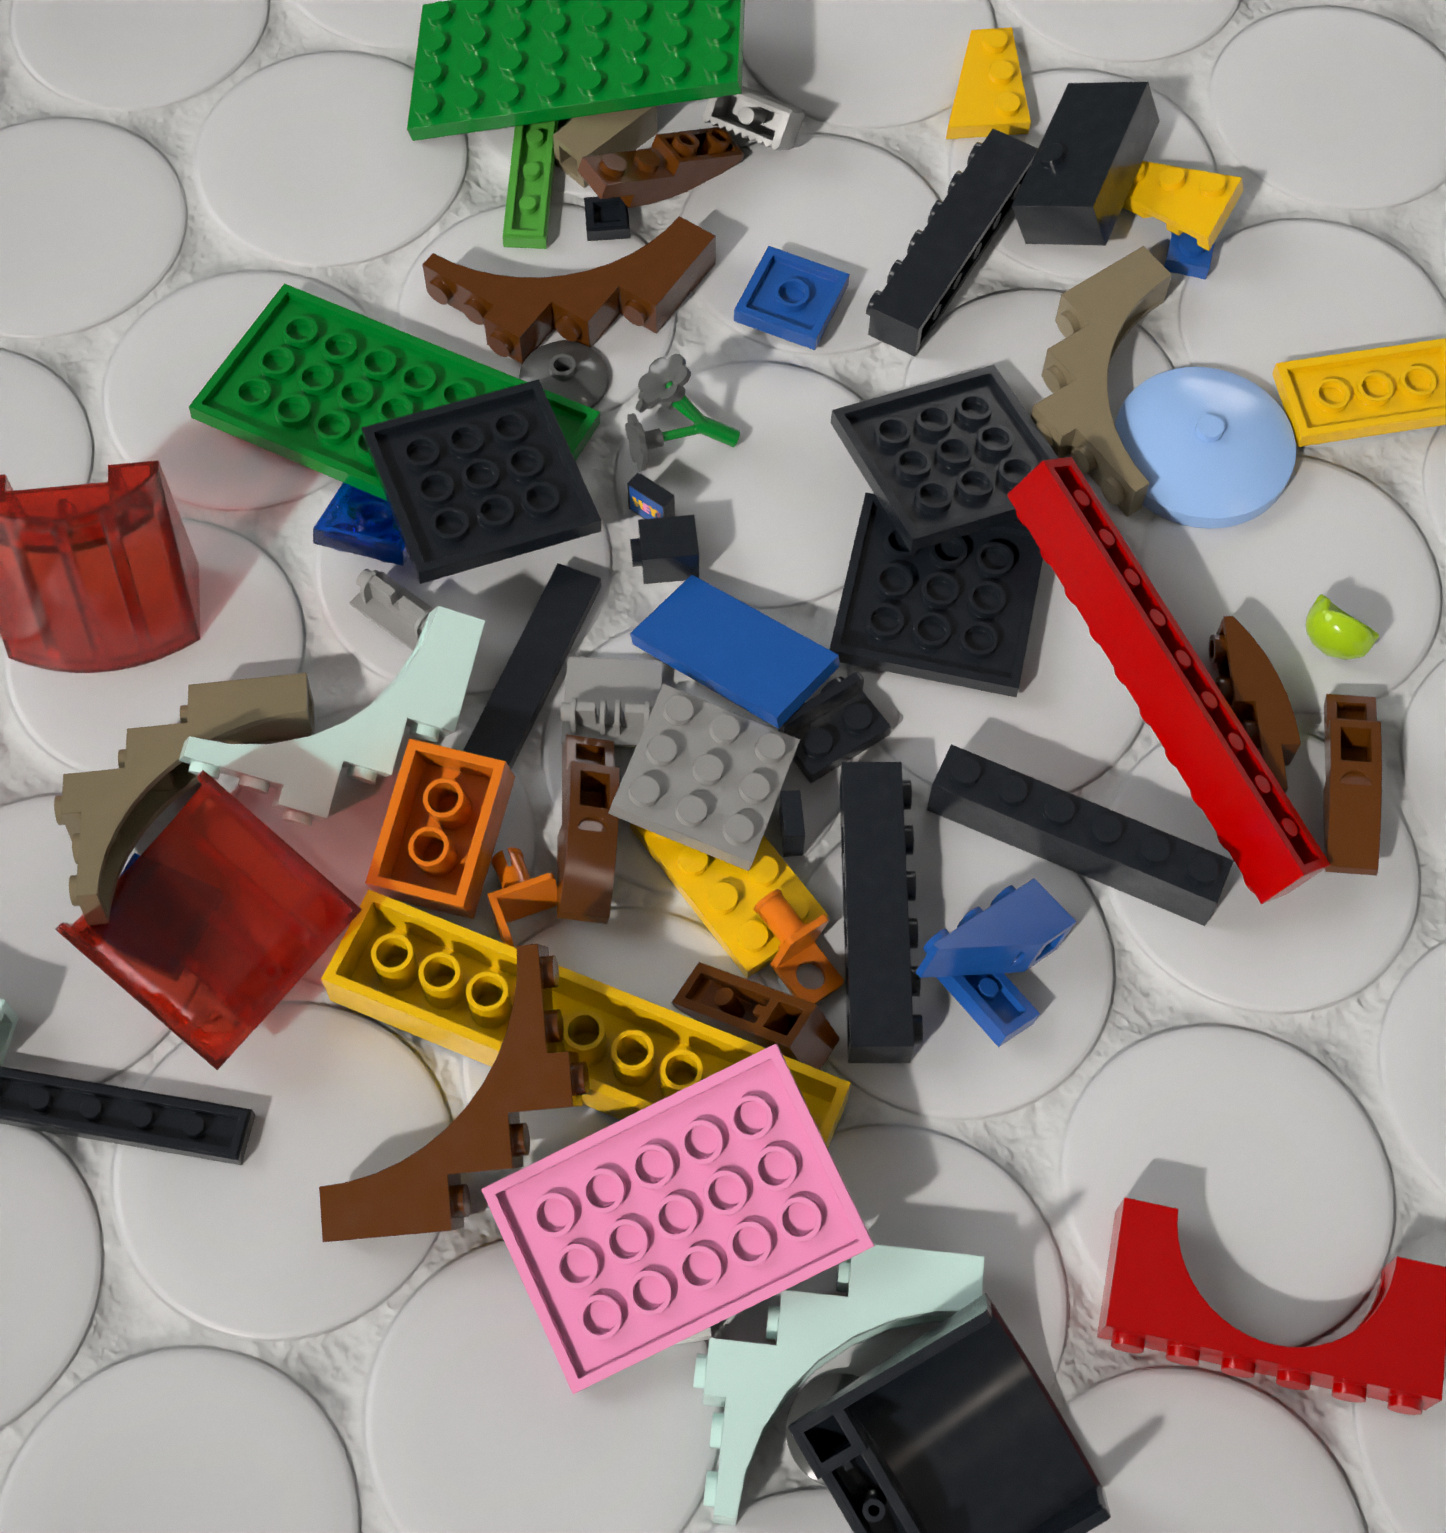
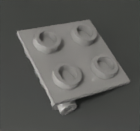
[561,657,663,747]

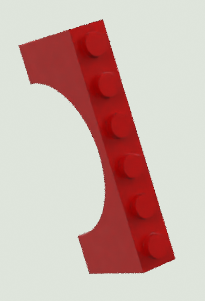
[1097,1197,1446,1415]

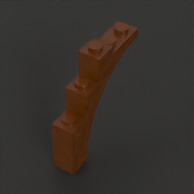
[422,216,716,364]
[319,944,590,1242]

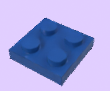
[734,246,850,350]

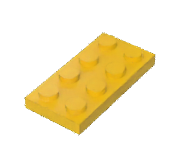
[1272,338,1446,447]
[630,823,829,979]

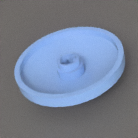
[1114,367,1296,529]

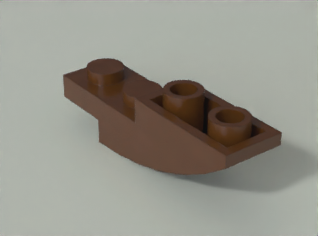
[577,127,744,208]
[1209,616,1301,793]
[1323,694,1382,876]
[557,734,620,924]

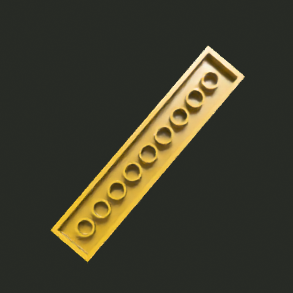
[321,889,851,1148]

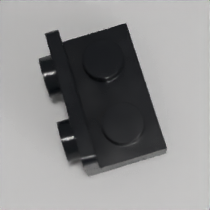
[778,671,891,784]

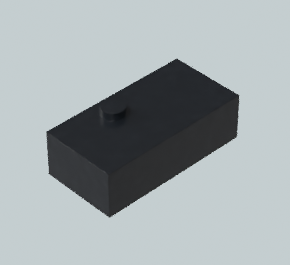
[1012,82,1160,246]

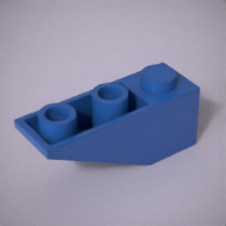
[915,878,1077,978]

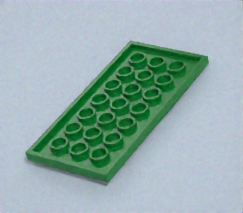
[407,0,745,141]
[189,283,600,501]

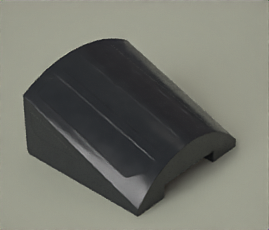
[788,1293,1111,1533]

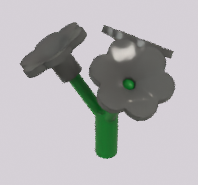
[625,354,740,472]

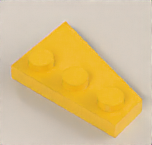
[946,27,1031,139]
[1123,161,1244,251]

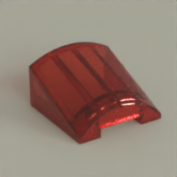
[0,460,200,673]
[55,770,362,1070]

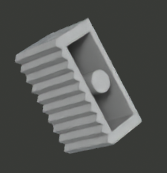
[702,86,805,150]

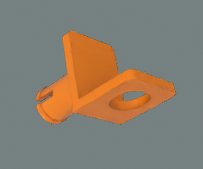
[487,847,557,947]
[753,889,844,1004]

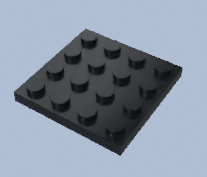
[830,365,1058,552]
[362,379,601,584]
[829,492,1043,697]

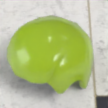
[1305,594,1379,660]

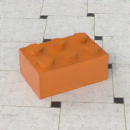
[365,738,515,919]

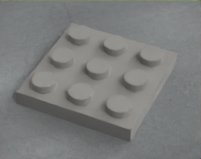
[609,684,800,871]

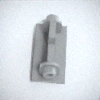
[349,569,434,651]

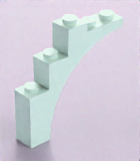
[179,606,485,827]
[693,1244,984,1525]

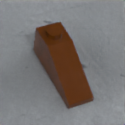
[671,962,840,1070]

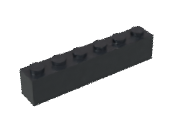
[866,129,1038,357]
[927,744,1234,926]
[839,762,923,1063]

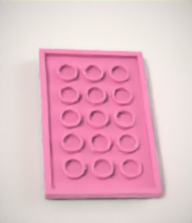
[481,1044,875,1394]

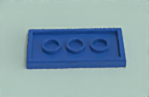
[630,575,840,729]

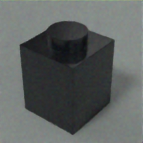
[630,515,699,584]

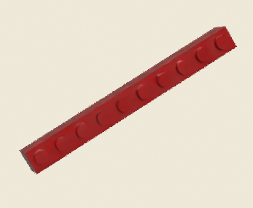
[1007,457,1331,904]

